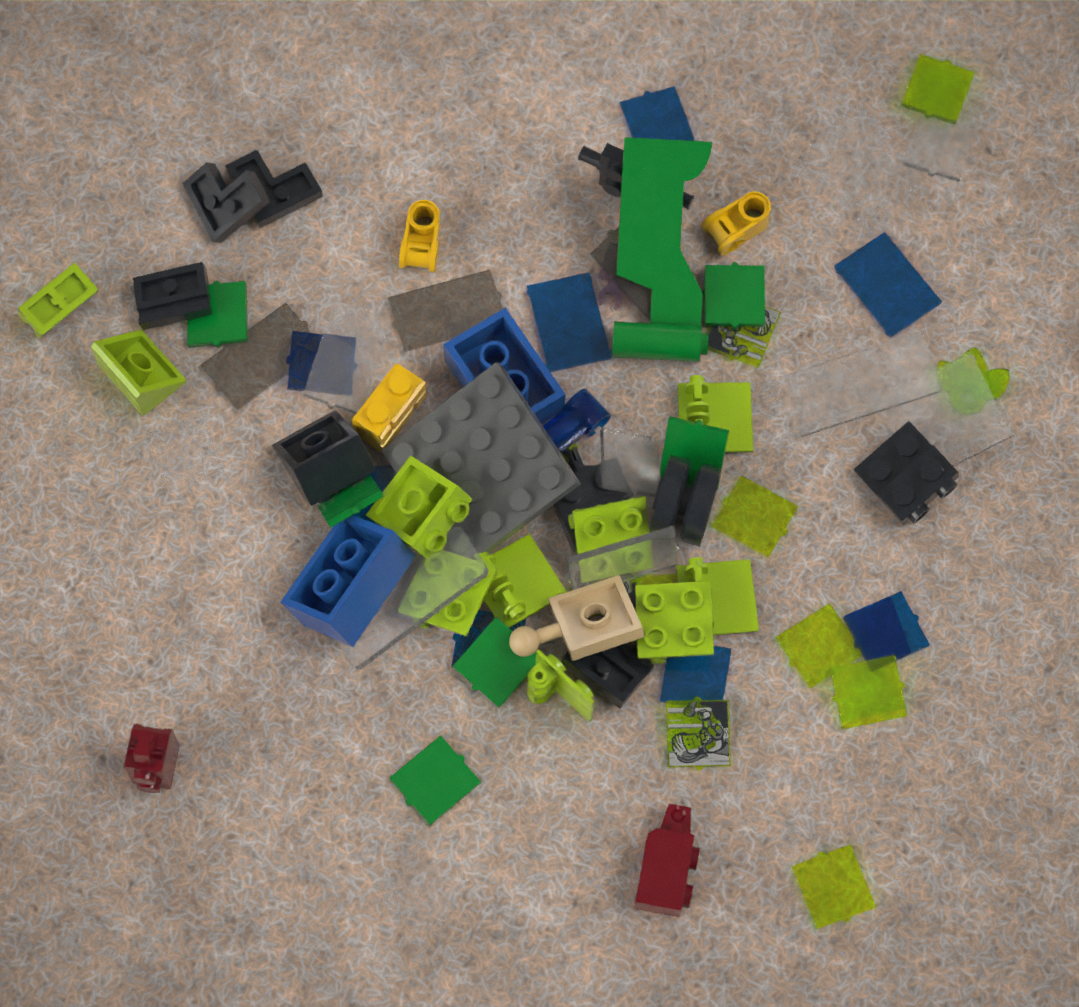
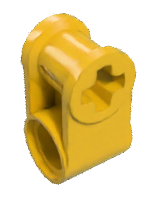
[701,192,771,256]
[399,200,441,273]

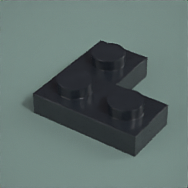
[225,150,323,228]
[182,162,270,243]

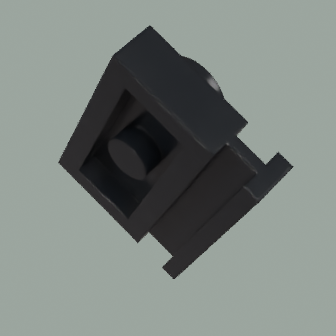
[133,262,213,330]
[561,644,654,709]

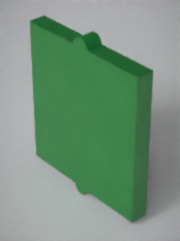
[705,262,765,330]
[187,281,248,348]
[658,416,729,490]
[317,474,384,528]
[452,617,536,708]
[389,735,481,826]

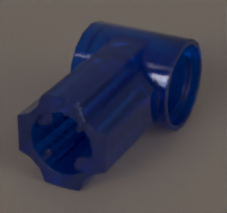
[543,388,611,454]

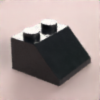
[272,410,376,506]

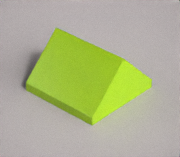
[91,329,187,416]

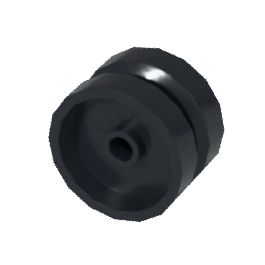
[649,454,722,547]

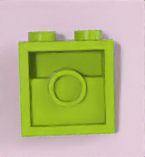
[366,455,472,559]

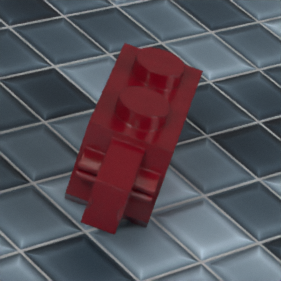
[124,723,180,793]
[634,804,700,917]

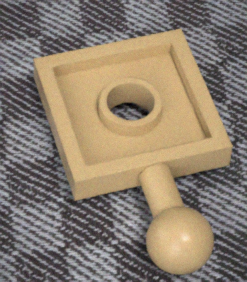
[509,575,644,661]

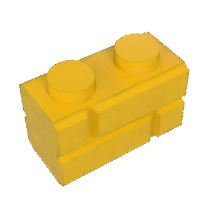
[352,363,426,453]

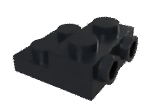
[853,421,959,526]

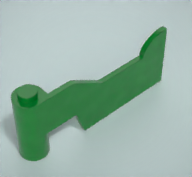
[612,137,712,362]

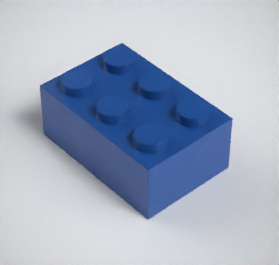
[443,307,566,424]
[280,515,416,647]

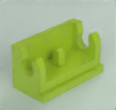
[18,262,99,338]

